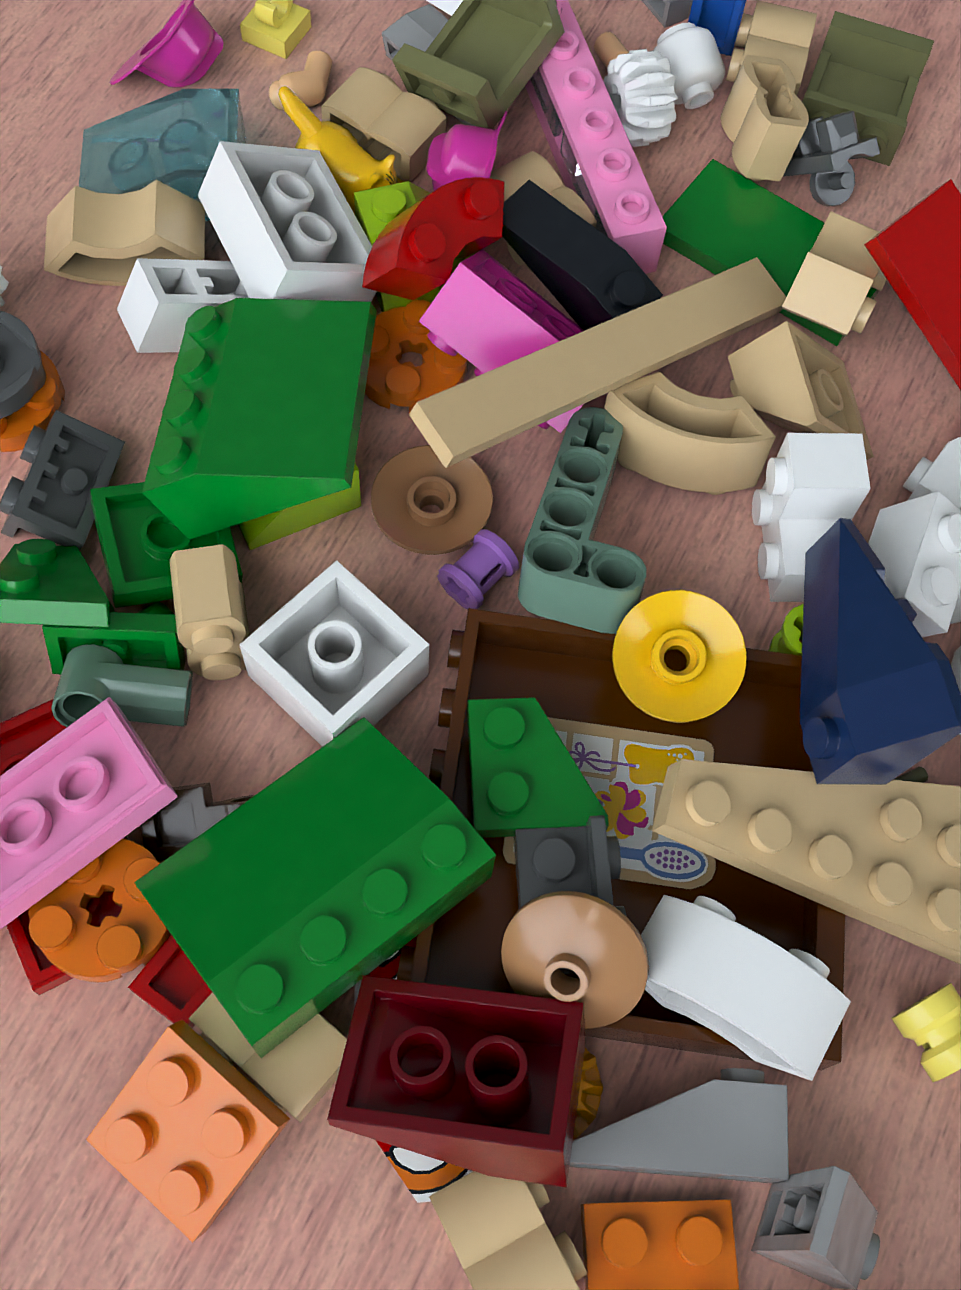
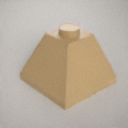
[728,321,874,460]

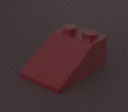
[327,975,586,1188]

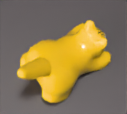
[278,86,405,214]

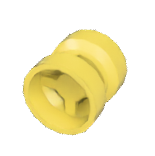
[891,983,961,1082]

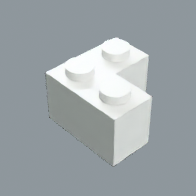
[752,433,871,602]
[868,491,961,637]

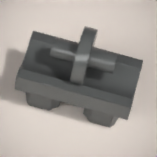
[783,111,880,206]

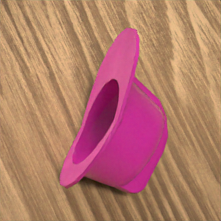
[109,0,224,87]
[426,111,508,191]

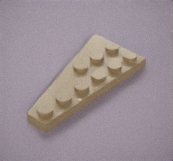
[652,759,961,965]

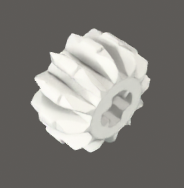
[603,49,678,147]

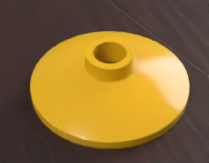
[612,590,747,723]

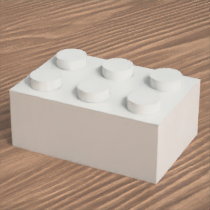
[198,141,377,302]

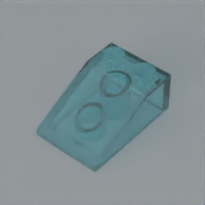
[79,88,246,221]

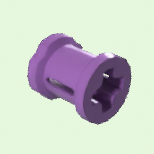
[437,529,519,610]

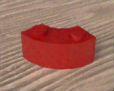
[362,177,505,300]

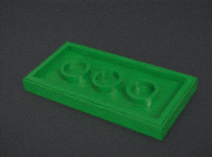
[662,159,887,346]

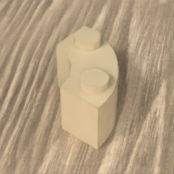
[44,180,205,286]
[782,211,887,336]
[604,372,776,495]

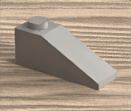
[569,1068,789,1183]
[751,1166,880,1290]

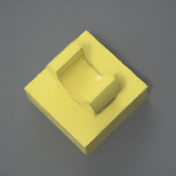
[240,0,312,59]

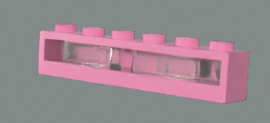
[525,0,667,274]

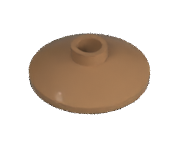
[371,445,493,555]
[501,891,649,1029]

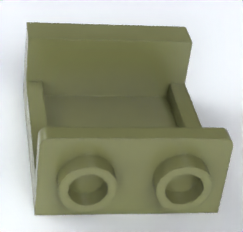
[392,0,565,129]
[802,11,934,166]

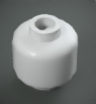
[653,22,725,109]

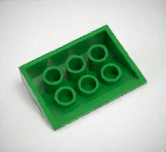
[142,298,377,540]
[134,717,496,1058]

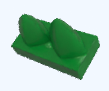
[42,601,186,675]

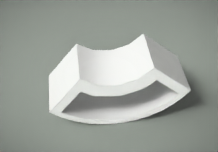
[641,895,851,1081]

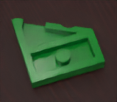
[0,539,110,627]
[467,698,609,838]

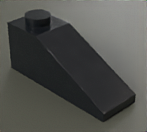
[502,179,663,331]

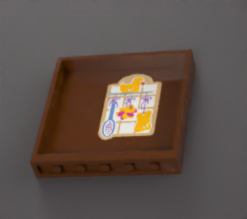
[397,608,845,1071]

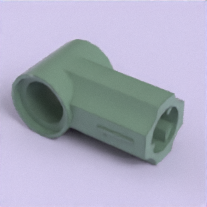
[51,644,193,727]

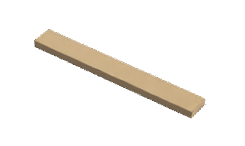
[409,257,786,468]

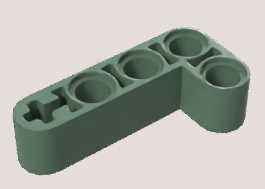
[518,407,646,634]

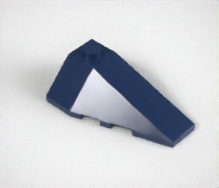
[800,518,961,785]

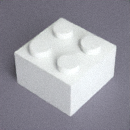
[239,560,430,747]

